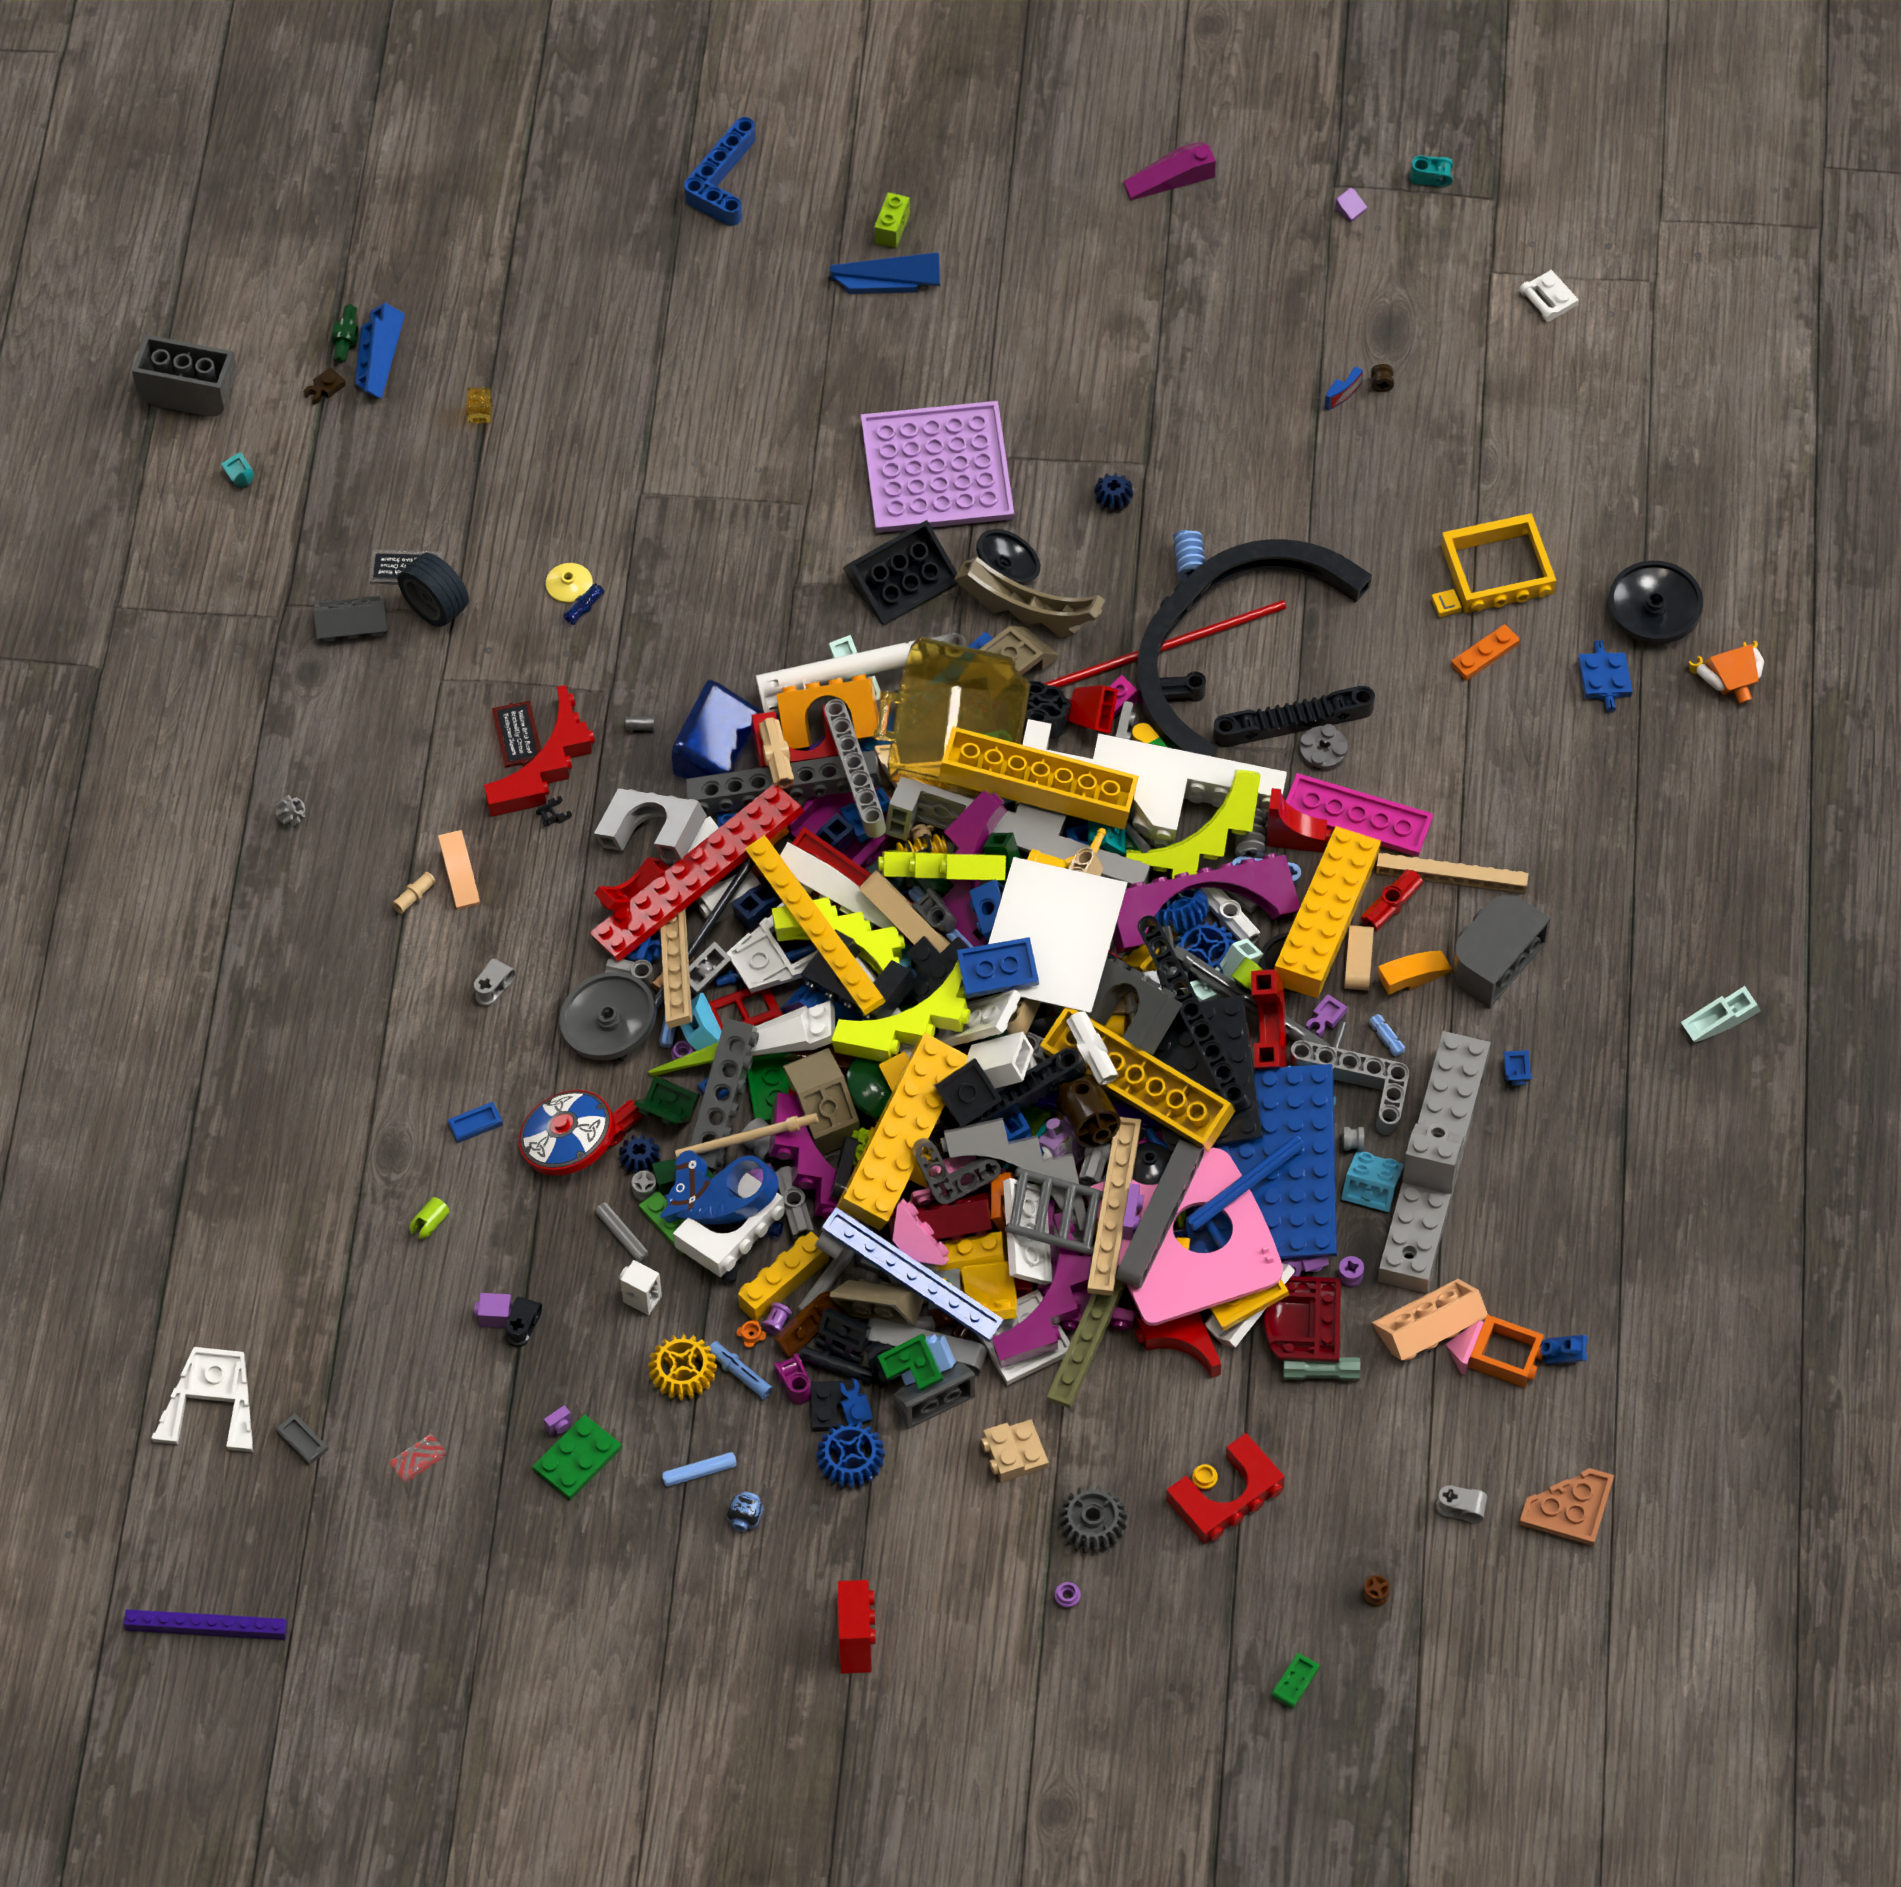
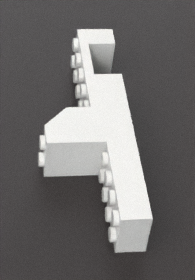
[1022,719,1287,848]

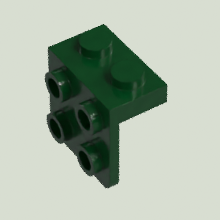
[633,1076,701,1126]

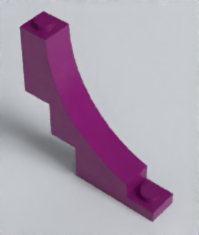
[942,790,1007,947]

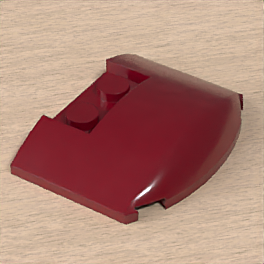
[1264,1276,1341,1362]

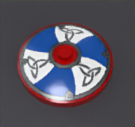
[519,1090,615,1176]

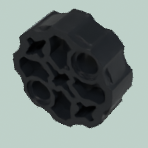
[999,681,1071,739]

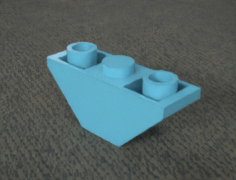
[680,993,722,1065]

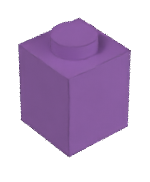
[474,1293,512,1328]

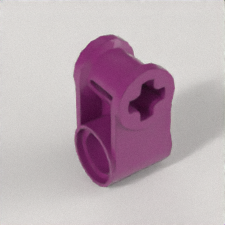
[773,1353,811,1405]

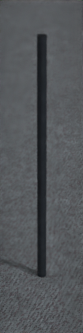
[617,856,755,1062]

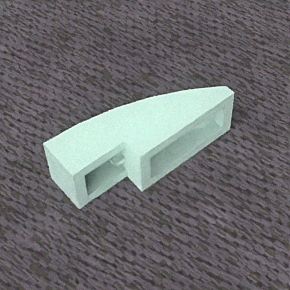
[1681,986,1760,1043]

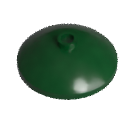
[845,1057,892,1119]

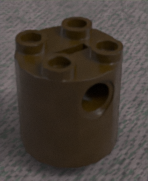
[1056,1075,1121,1148]

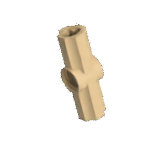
[759,718,794,789]

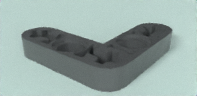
[912,1138,1001,1204]

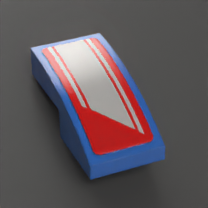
[1325,366,1363,410]

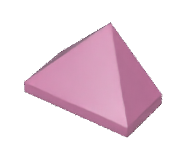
[1445,1320,1484,1375]

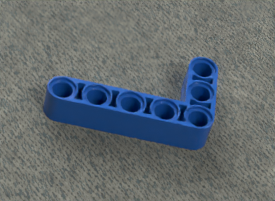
[684,117,756,226]

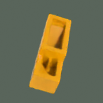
[1377,951,1453,995]

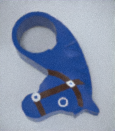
[660,1150,778,1224]

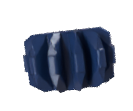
[1094,472,1133,512]
[619,1134,661,1175]

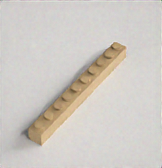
[1376,853,1529,894]

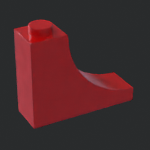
[1266,788,1331,853]
[1134,1312,1221,1378]

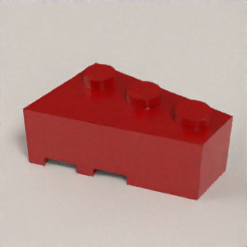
[837,1580,876,1674]

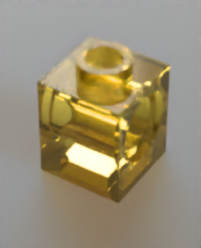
[466,388,492,423]

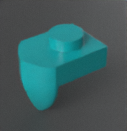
[221,452,254,487]

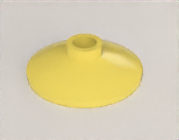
[546,563,592,603]

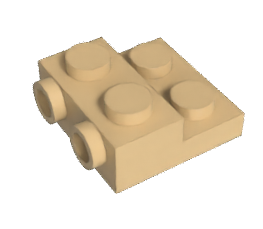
[981,1419,1049,1482]

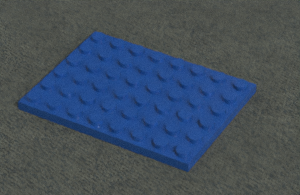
[1186,1064,1337,1260]

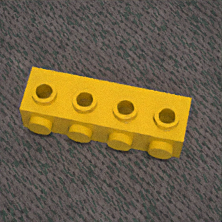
[738,1231,829,1321]

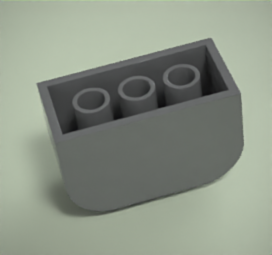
[132,335,237,417]
[1452,895,1551,1008]

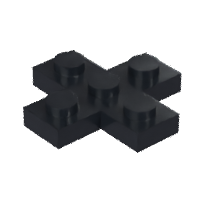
[907,936,969,1003]

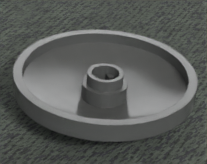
[560,972,657,1060]

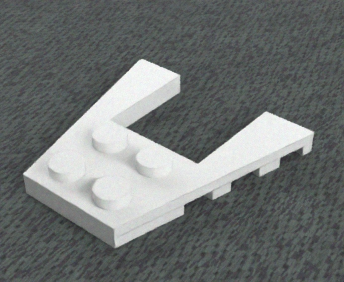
[727,902,818,993]
[152,1347,253,1452]

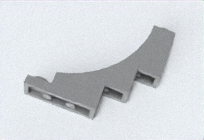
[940,1118,1087,1230]

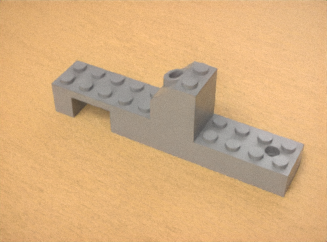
[884,776,1150,889]
[1378,1031,1491,1294]

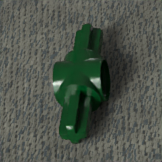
[332,304,358,364]

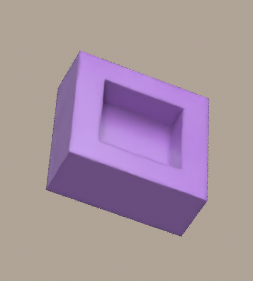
[544,1405,572,1437]

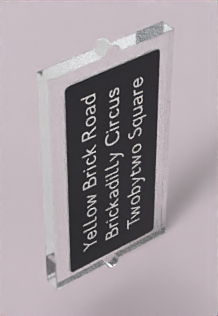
[368,550,441,585]

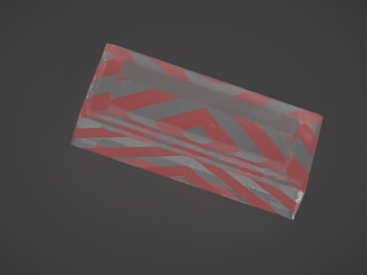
[390,1433,446,1483]

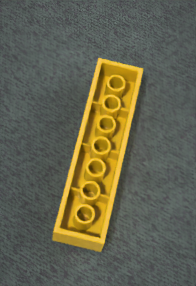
[938,727,1139,830]
[1274,826,1381,999]
[1040,1007,1235,1152]
[836,1033,968,1230]

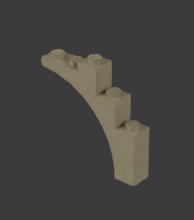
[954,557,1105,639]

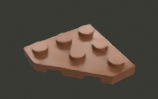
[1519,1468,1614,1546]

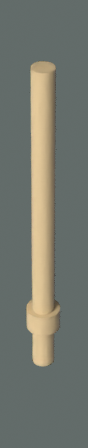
[675,1113,819,1158]

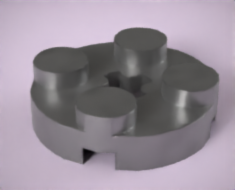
[1300,724,1347,771]

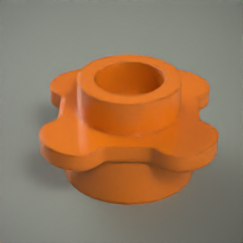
[737,1320,766,1348]

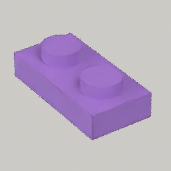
[1123,1183,1144,1240]

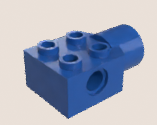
[969,879,1005,943]

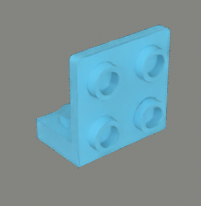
[1341,1152,1404,1212]

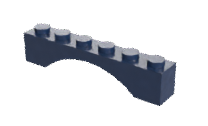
[732,813,856,932]

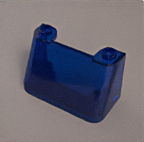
[671,679,764,779]

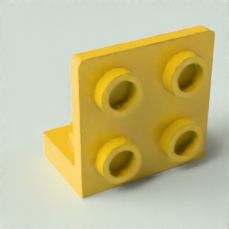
[961,1261,1018,1319]

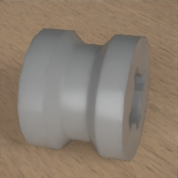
[1343,1127,1364,1152]
[631,1171,657,1202]

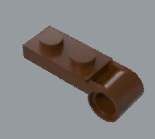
[773,1291,845,1358]

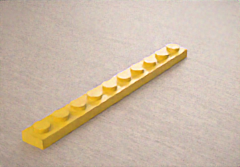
[745,835,886,1016]

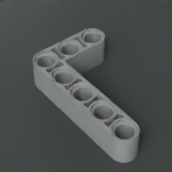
[1288,1040,1409,1135]

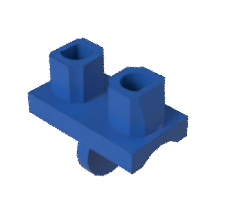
[627,931,662,965]
[1541,1335,1588,1365]

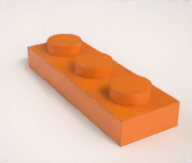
[1451,624,1520,681]

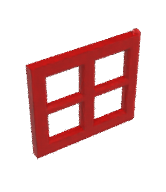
[708,988,782,1056]

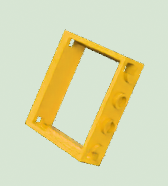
[1441,513,1556,613]

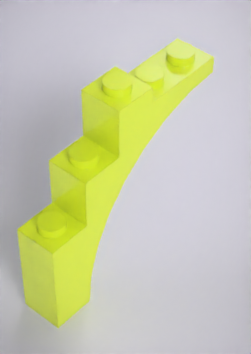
[1125,769,1261,879]
[878,850,1006,880]
[772,897,905,1002]
[831,960,971,1062]

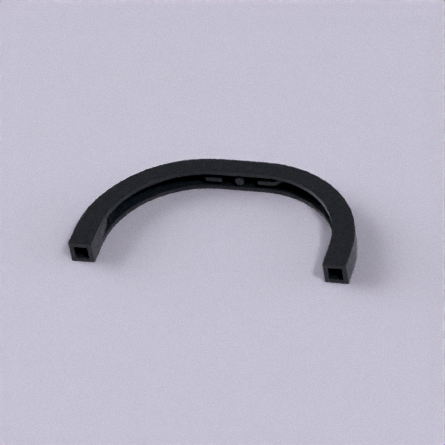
[1136,539,1372,757]

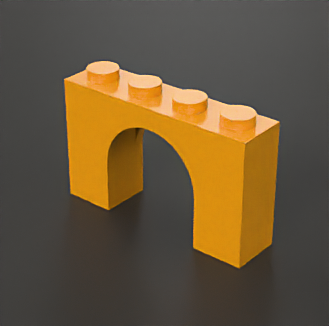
[776,674,882,749]

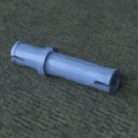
[710,1341,773,1400]

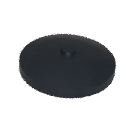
[1608,560,1703,644]

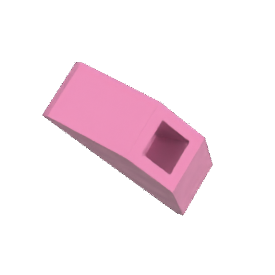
[893,1198,949,1265]

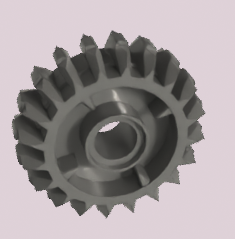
[1058,1485,1128,1553]

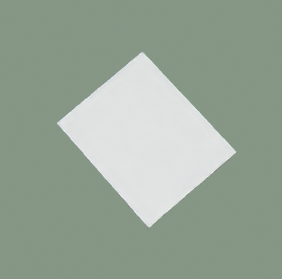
[988,857,1128,1013]

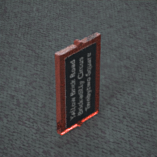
[492,701,541,768]

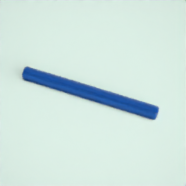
[1186,1136,1304,1230]

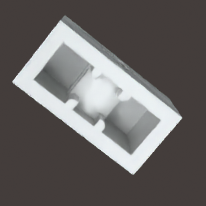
[620,1260,662,1315]

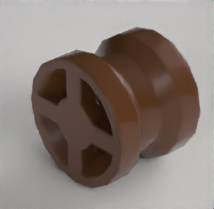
[1363,1575,1390,1607]

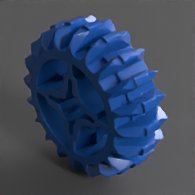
[1151,888,1209,933]
[1173,920,1236,981]
[816,1421,885,1489]

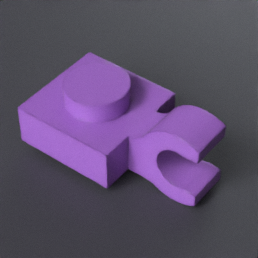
[1282,1257,1329,1276]

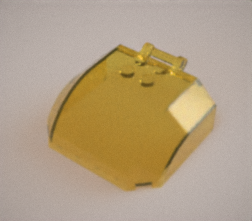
[873,637,1030,795]

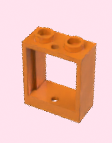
[1468,1315,1544,1388]

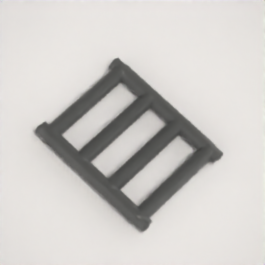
[1005,1168,1104,1255]

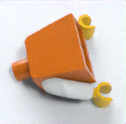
[1689,641,1764,704]

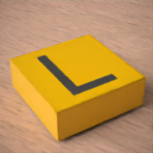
[1431,589,1462,618]

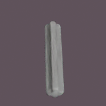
[596,1203,648,1262]

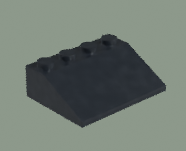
[843,520,957,625]

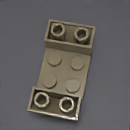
[959,626,1059,707]
[783,1048,860,1155]

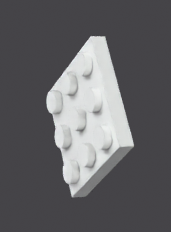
[977,1289,1070,1385]

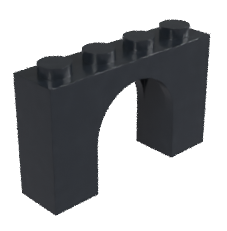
[801,929,917,1021]

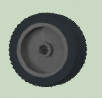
[397,553,469,627]

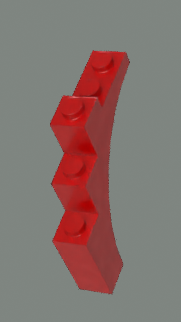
[484,685,595,817]

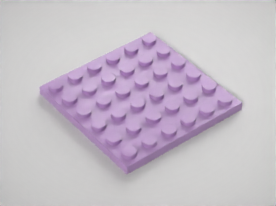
[861,401,1014,533]

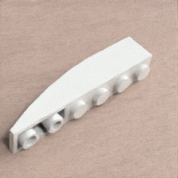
[780,842,904,936]

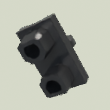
[866,1341,902,1389]

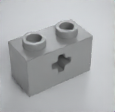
[689,942,732,997]

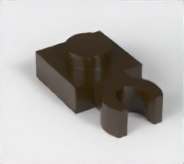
[303,367,346,405]

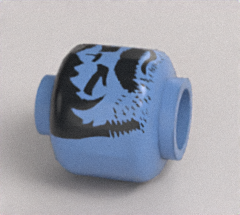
[727,1492,764,1532]

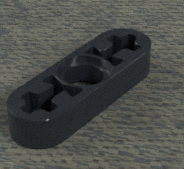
[829,1135,858,1200]

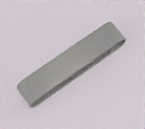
[866,1318,987,1375]

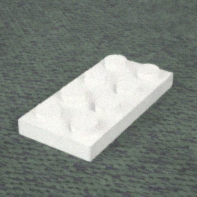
[935,989,1021,1047]
[1003,1178,1052,1285]

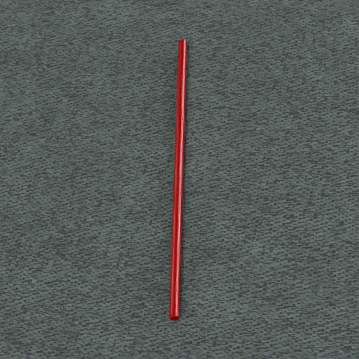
[979,600,1286,714]

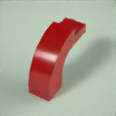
[594,857,670,913]

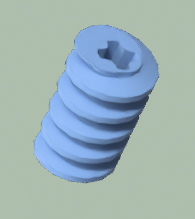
[1173,530,1205,581]

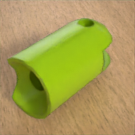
[409,1197,450,1239]

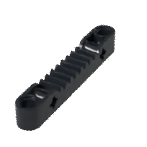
[1213,686,1375,747]
[928,1048,1087,1158]

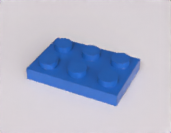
[957,937,1039,998]

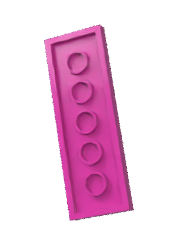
[1286,773,1434,857]

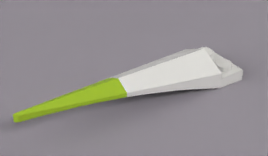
[648,1001,835,1076]

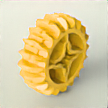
[648,1333,717,1401]

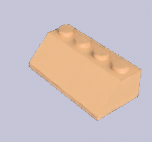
[1372,1279,1488,1361]

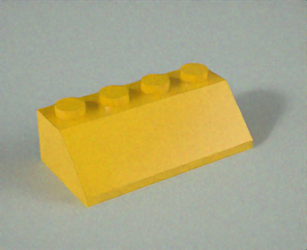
[923,1231,1009,1304]

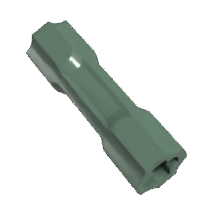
[1283,1357,1360,1381]

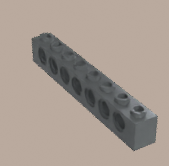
[686,750,881,814]

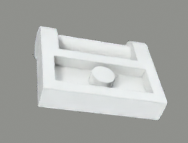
[1519,270,1579,322]

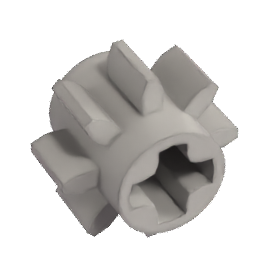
[276,795,305,827]

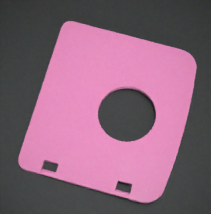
[1087,1148,1283,1326]

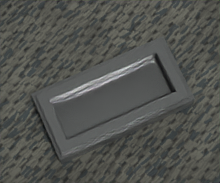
[276,1413,329,1466]

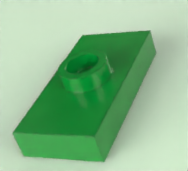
[1271,1653,1320,1710]

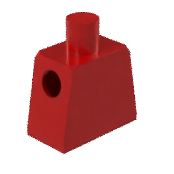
[1068,685,1118,734]

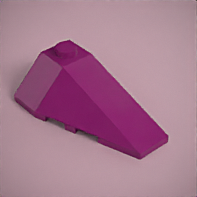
[1123,141,1216,200]

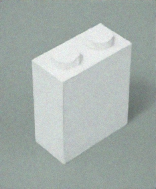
[965,1031,1034,1088]

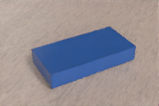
[448,1102,503,1143]

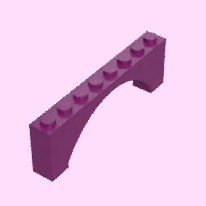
[1112,853,1300,954]

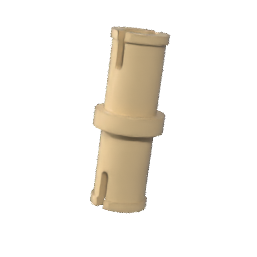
[392,872,436,914]

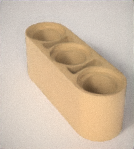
[1344,925,1374,991]

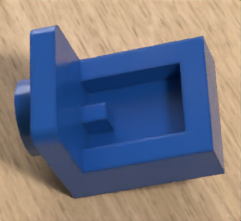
[1503,1050,1532,1086]

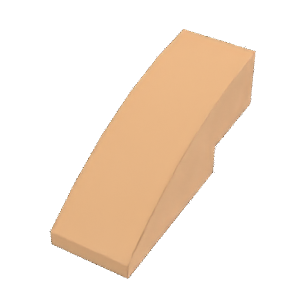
[438,830,480,910]

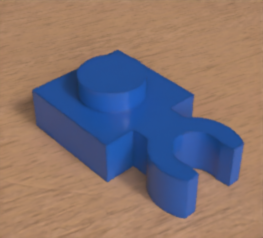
[839,1378,873,1425]

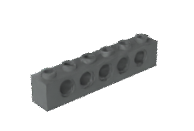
[690,1018,759,1171]

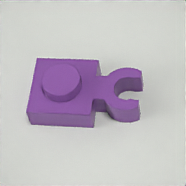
[1306,994,1347,1037]

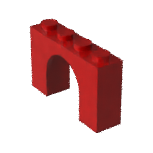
[751,702,847,768]
[1251,969,1287,1070]
[1166,1433,1285,1545]

